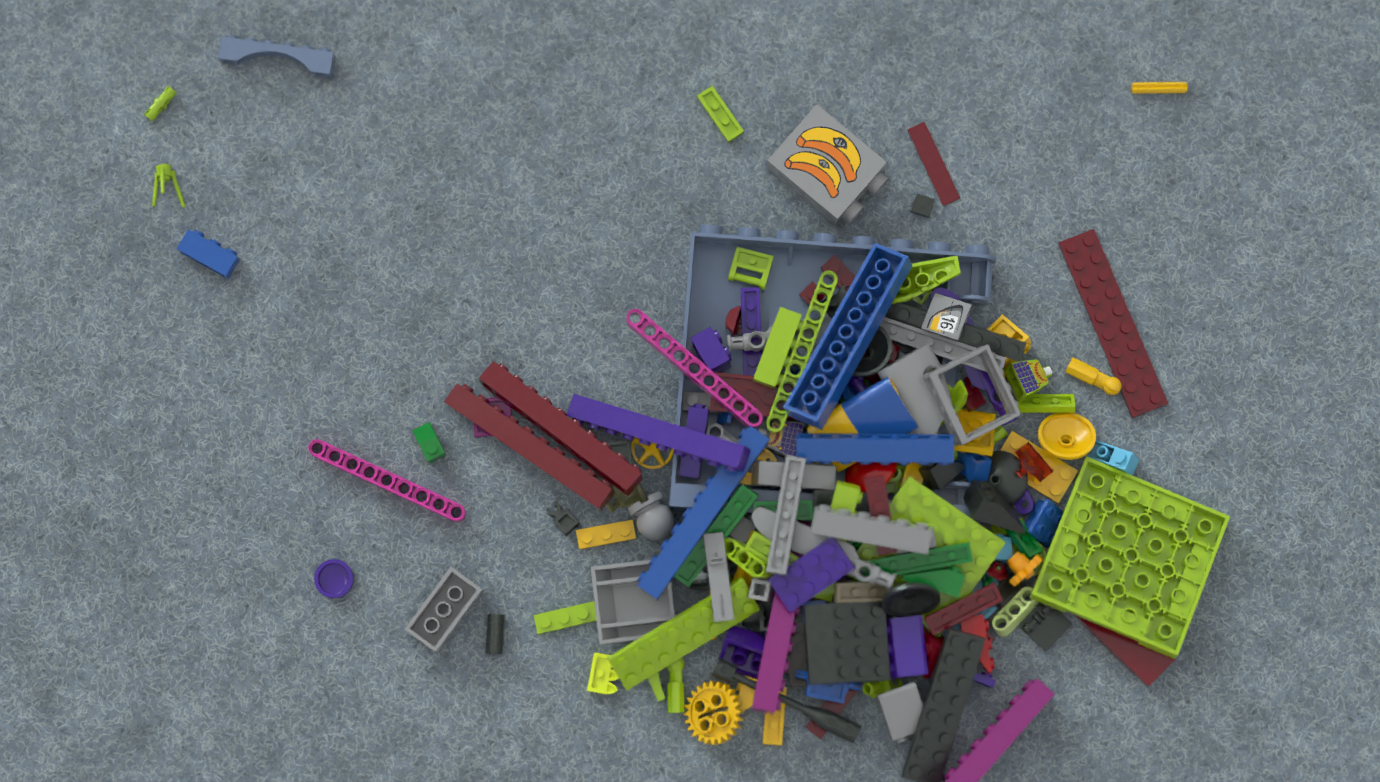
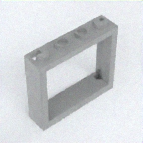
[923,345,1021,446]

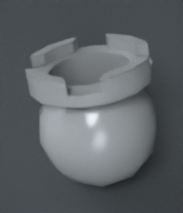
[628,491,674,541]

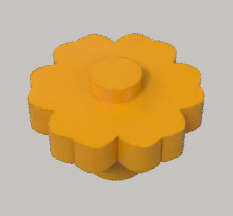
[1007,551,1043,587]

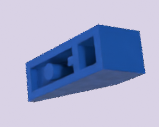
[949,433,992,482]

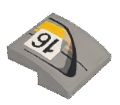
[922,293,972,341]

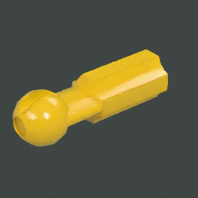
[1065,357,1122,396]

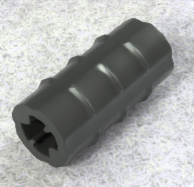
[485,614,505,654]

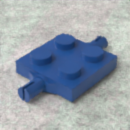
[795,669,862,704]

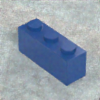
[177,229,240,279]

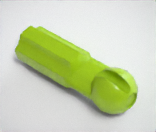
[667,658,685,713]

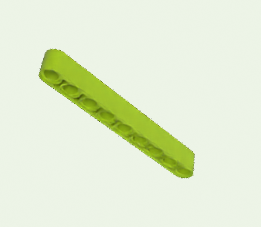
[766,271,837,434]

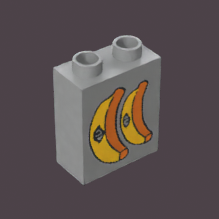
[767,104,889,226]

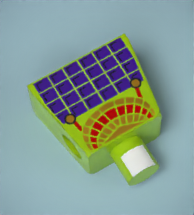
[1003,359,1052,403]

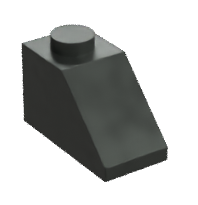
[918,462,965,489]

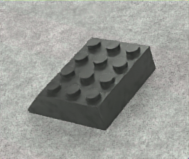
[803,602,890,685]

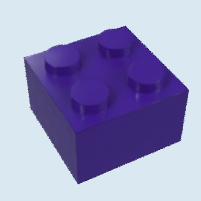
[691,327,732,373]

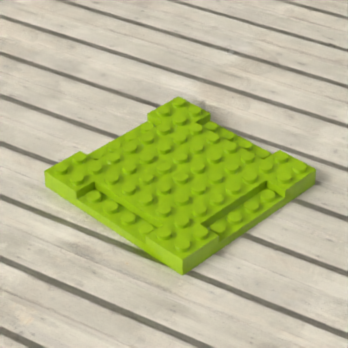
[1029,456,1230,659]

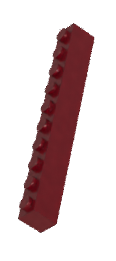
[479,361,643,496]
[444,383,615,511]

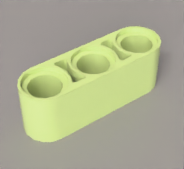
[992,587,1039,637]

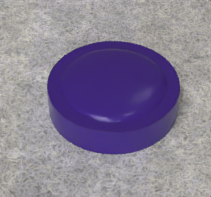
[314,559,354,598]

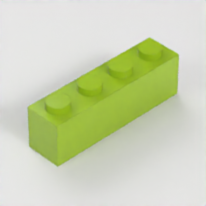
[753,307,804,389]

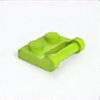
[728,247,774,290]

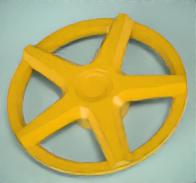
[631,438,674,469]

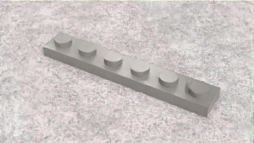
[766,456,806,575]

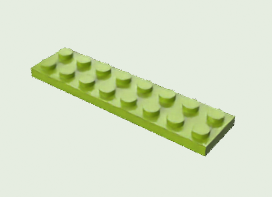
[607,577,760,691]

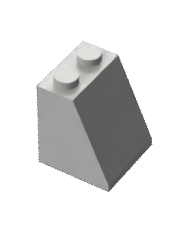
[876,682,923,744]

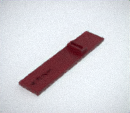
[907,122,960,206]

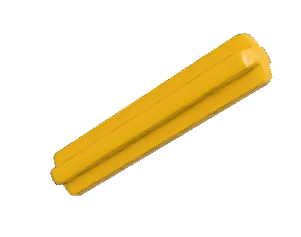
[1131,82,1188,94]

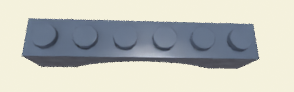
[218,35,335,78]

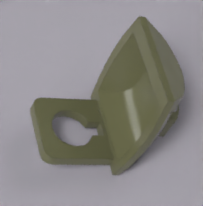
[606,482,647,513]

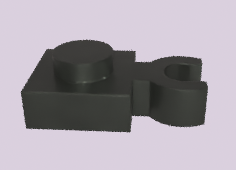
[546,501,580,536]

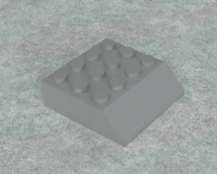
[591,560,675,645]

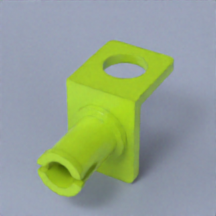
[862,679,903,698]

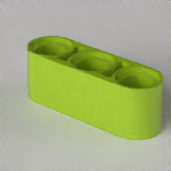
[724,538,773,579]

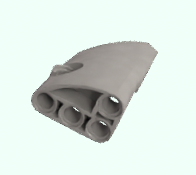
[878,343,952,434]

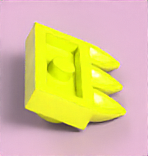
[587,652,619,694]

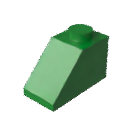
[412,422,447,464]

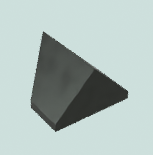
[742,600,773,633]

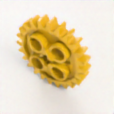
[684,681,744,745]

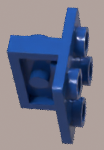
[1025,499,1063,548]

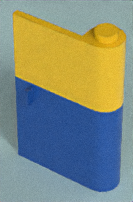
[807,376,919,472]

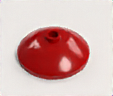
[845,462,898,492]

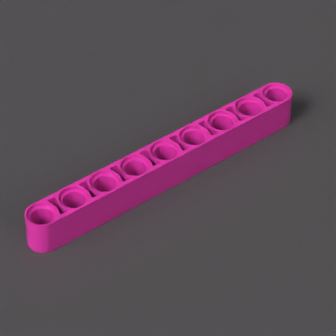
[626,309,763,429]
[308,439,466,523]

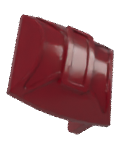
[725,306,742,337]

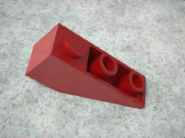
[960,614,995,674]

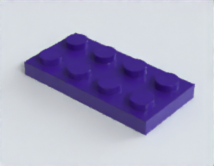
[768,537,855,612]

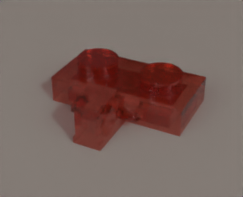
[1015,442,1054,482]

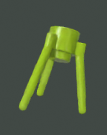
[152,164,185,208]

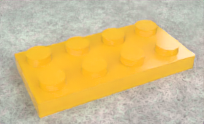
[1000,431,1078,504]

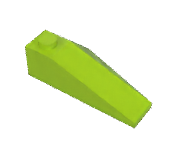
[892,256,961,304]

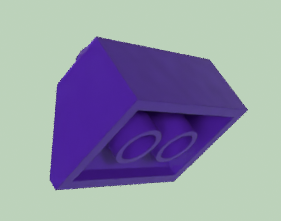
[886,615,928,679]
[718,625,766,679]

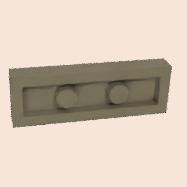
[834,581,892,603]

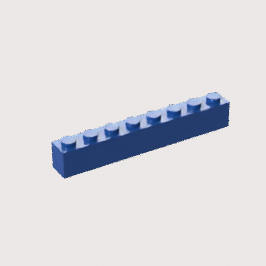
[796,433,954,465]

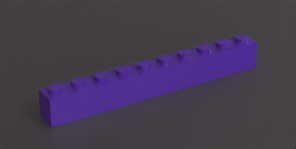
[567,394,751,473]

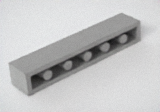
[811,505,932,554]

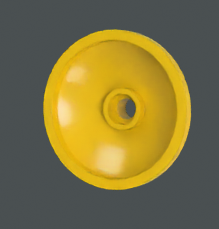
[1038,412,1096,460]

